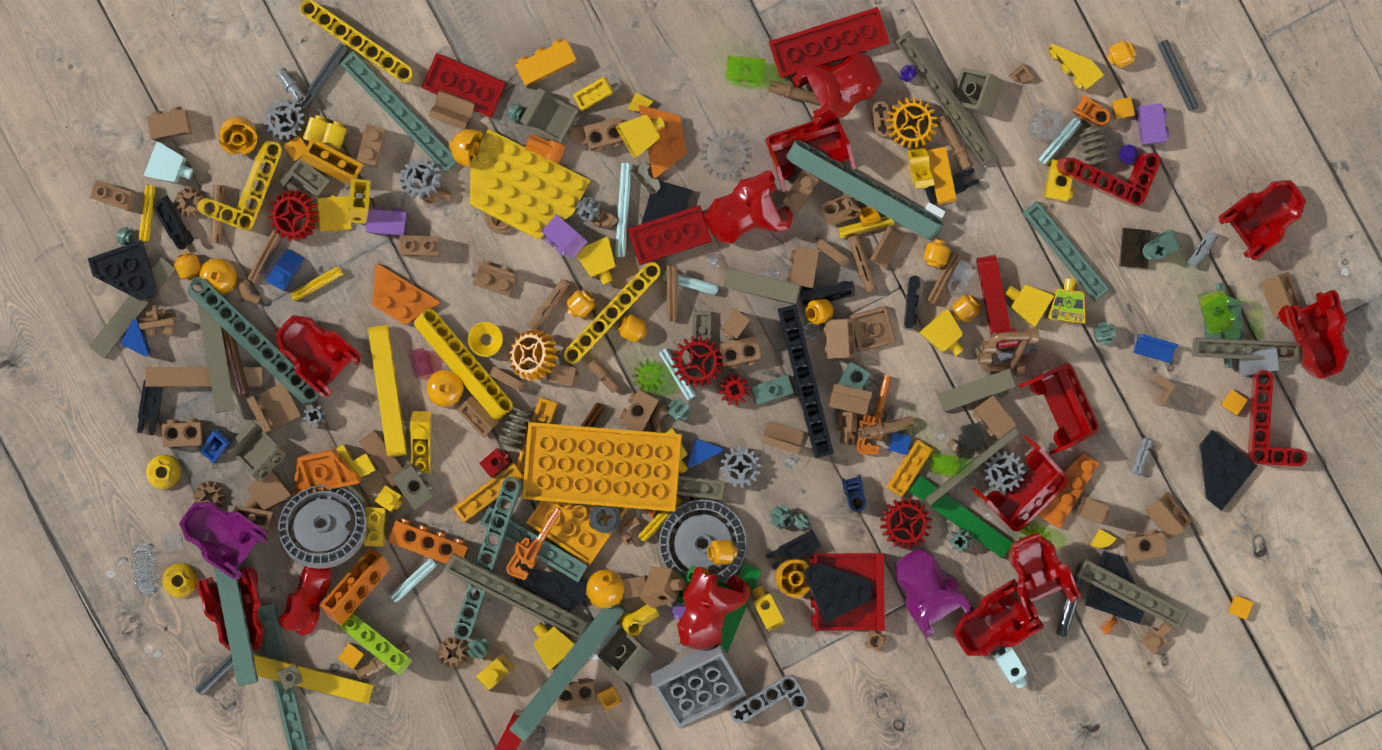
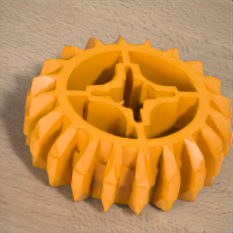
[886,97,938,149]
[508,329,558,381]

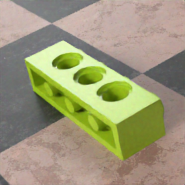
[338,613,412,676]

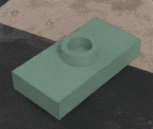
[752,375,794,405]

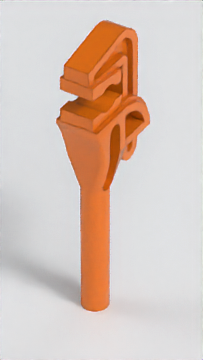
[856,375,891,454]
[506,507,562,580]

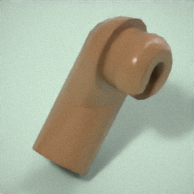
[423,187,452,205]
[238,279,261,305]
[650,406,668,433]
[620,517,641,545]

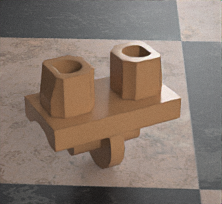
[139,305,176,337]

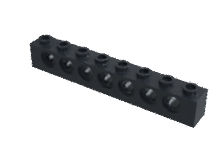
[777,304,834,458]

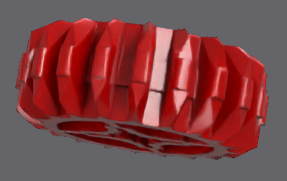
[268,189,320,241]
[671,336,723,388]
[880,497,932,549]

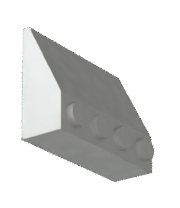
[650,643,747,728]

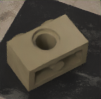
[391,463,433,510]

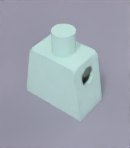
[144,142,194,183]
[991,646,1027,688]

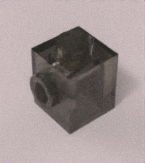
[958,422,985,452]

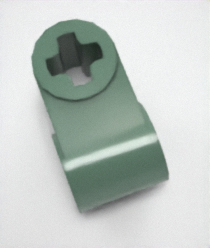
[1143,229,1181,260]

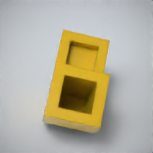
[907,147,934,189]
[336,444,377,478]

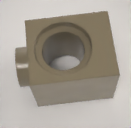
[277,663,303,690]

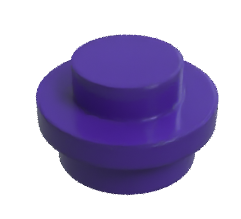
[899,65,917,82]
[1119,144,1139,164]

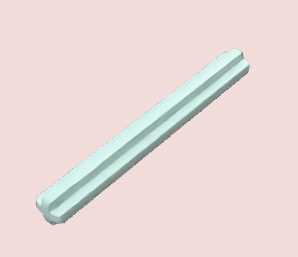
[615,162,632,257]

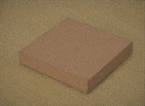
[849,306,896,352]

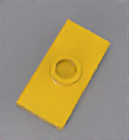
[572,76,614,111]

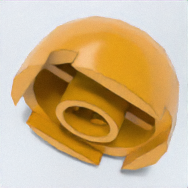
[219,116,257,155]
[449,129,483,168]
[199,258,238,296]
[426,369,464,408]
[775,559,809,598]
[586,569,624,609]

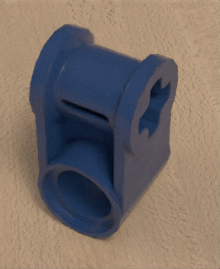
[841,474,866,512]

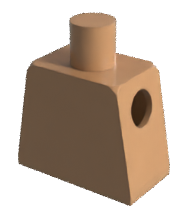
[244,469,293,510]
[640,567,686,608]

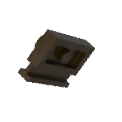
[1119,228,1151,269]

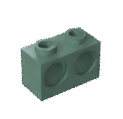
[837,362,871,390]

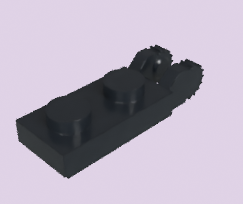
[924,168,980,205]
[153,195,194,250]
[903,275,920,330]
[801,281,855,306]
[137,380,164,436]
[766,529,821,570]

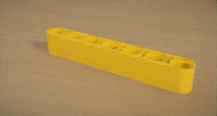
[300,0,414,84]
[564,262,661,364]
[414,308,513,420]
[368,324,407,458]
[253,654,374,704]

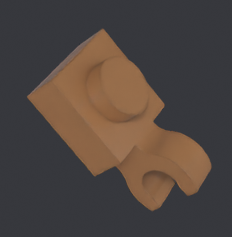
[837,412,857,445]
[1140,622,1172,654]

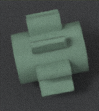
[1093,321,1116,345]
[668,398,691,421]
[770,504,793,530]
[948,528,973,553]
[467,636,490,660]

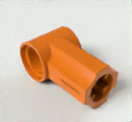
[525,134,566,164]

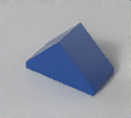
[121,319,152,357]
[199,429,232,464]
[687,439,723,468]

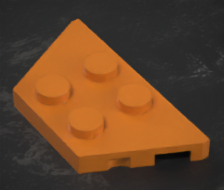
[639,105,687,178]
[372,263,440,325]
[292,449,362,497]

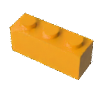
[515,39,577,88]
[300,138,364,186]

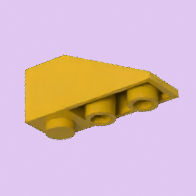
[1048,44,1104,91]
[410,411,432,473]

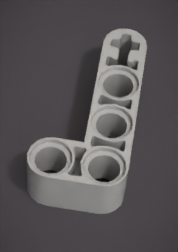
[731,675,808,724]

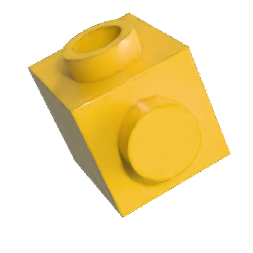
[375,485,403,512]

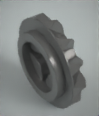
[590,505,620,533]

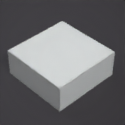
[924,202,946,219]

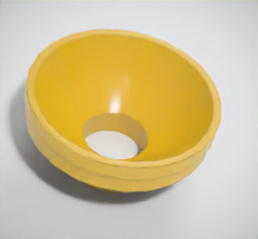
[468,322,503,357]
[146,455,182,490]
[162,563,198,598]

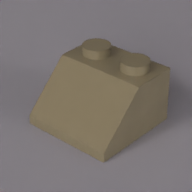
[954,68,1004,117]
[598,627,655,685]

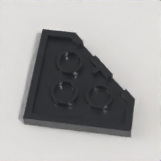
[88,240,159,301]
[1199,430,1257,511]
[1084,551,1144,624]
[801,562,876,623]
[515,569,588,626]

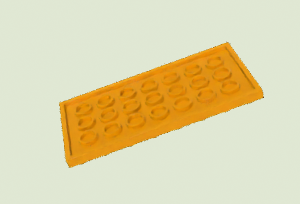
[522,422,682,512]

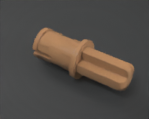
[587,358,620,393]

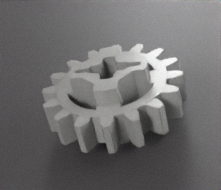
[263,99,306,140]
[399,157,442,200]
[720,446,761,488]
[983,451,1025,492]

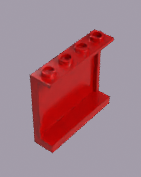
[810,553,885,632]

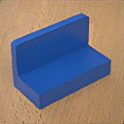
[1133,334,1178,363]

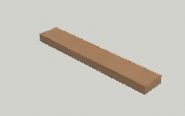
[145,367,263,387]

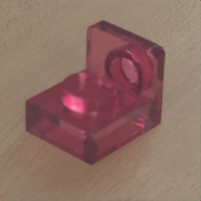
[409,348,434,378]

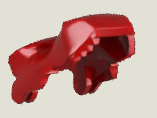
[792,53,882,127]
[704,170,793,244]
[1219,180,1306,261]
[1278,290,1349,379]
[275,315,362,398]
[1008,532,1081,622]
[278,566,331,636]
[197,567,266,651]
[677,567,751,651]
[954,579,1044,656]

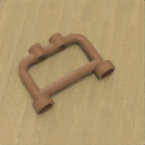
[977,328,1039,376]

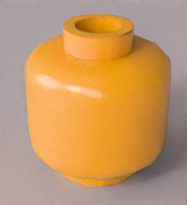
[1107,40,1137,68]
[923,239,950,269]
[174,252,202,281]
[567,289,595,318]
[952,294,981,323]
[805,298,834,325]
[617,314,647,343]
[707,539,737,565]

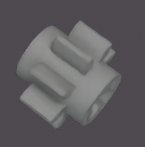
[576,197,600,221]
[303,404,327,428]

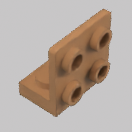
[473,259,517,297]
[246,383,301,434]

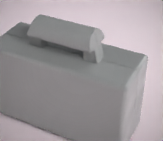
[1237,346,1279,380]

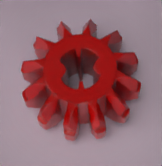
[718,374,751,406]

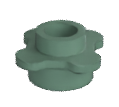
[507,103,524,123]
[117,227,134,245]
[793,512,811,530]

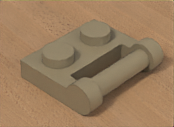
[279,157,331,204]

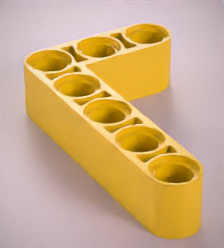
[197,140,282,230]

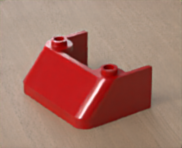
[765,119,856,192]
[1018,363,1099,455]
[972,435,1068,532]

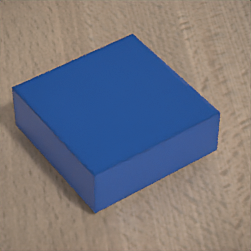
[888,432,912,455]

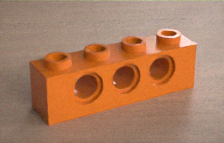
[388,518,469,564]
[320,548,391,626]

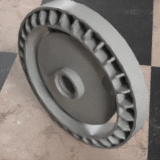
[278,485,367,569]
[659,499,747,582]

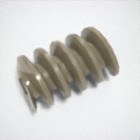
[1079,126,1110,167]
[498,407,533,450]

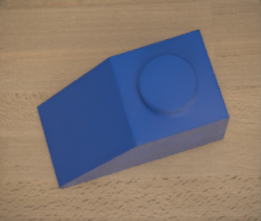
[266,249,304,292]

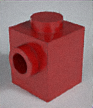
[479,448,510,478]

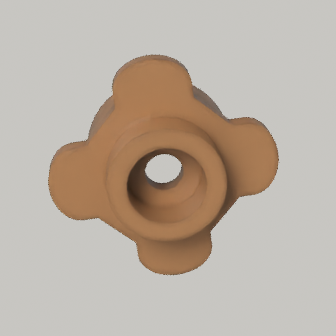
[865,630,886,652]

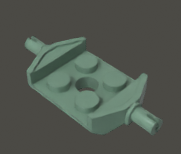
[1202,282,1244,368]

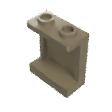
[520,88,581,145]
[225,420,287,482]

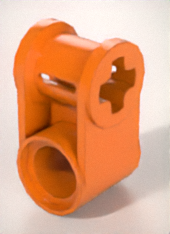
[1072,95,1110,126]

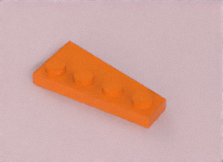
[1037,453,1099,529]

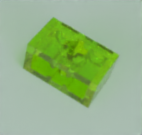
[726,56,766,87]
[1197,289,1234,334]
[929,453,961,476]

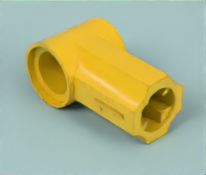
[619,604,659,637]

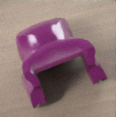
[179,502,268,579]
[896,548,974,638]

